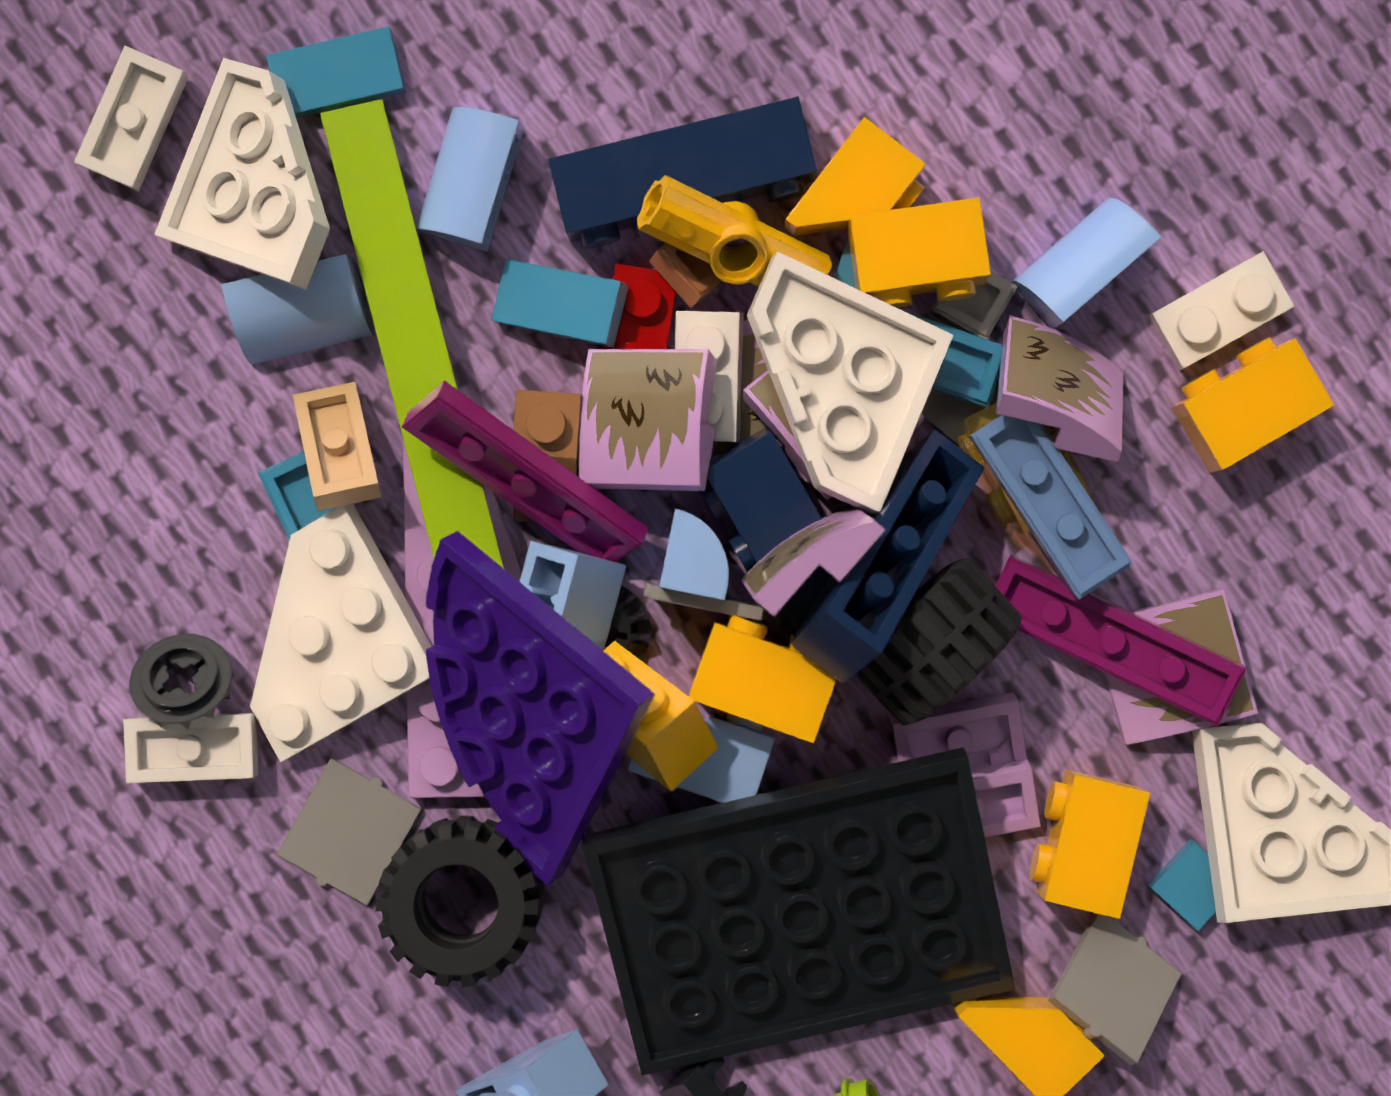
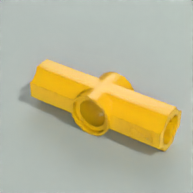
[637,175,832,287]

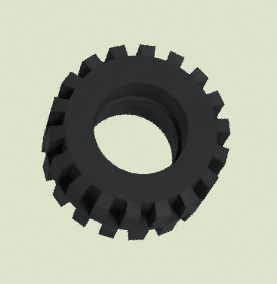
[855,558,1022,726]
[375,816,544,988]

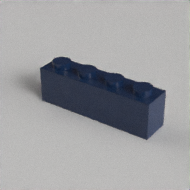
[548,96,817,249]
[790,429,985,683]

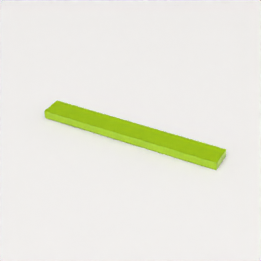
[320,99,504,569]

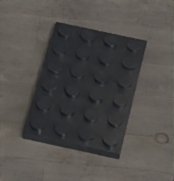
[582,747,1015,1075]

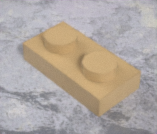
[293,382,381,511]

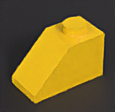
[784,117,926,236]
[952,996,1105,1096]

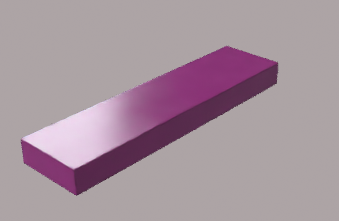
[402,380,648,562]
[995,555,1247,727]

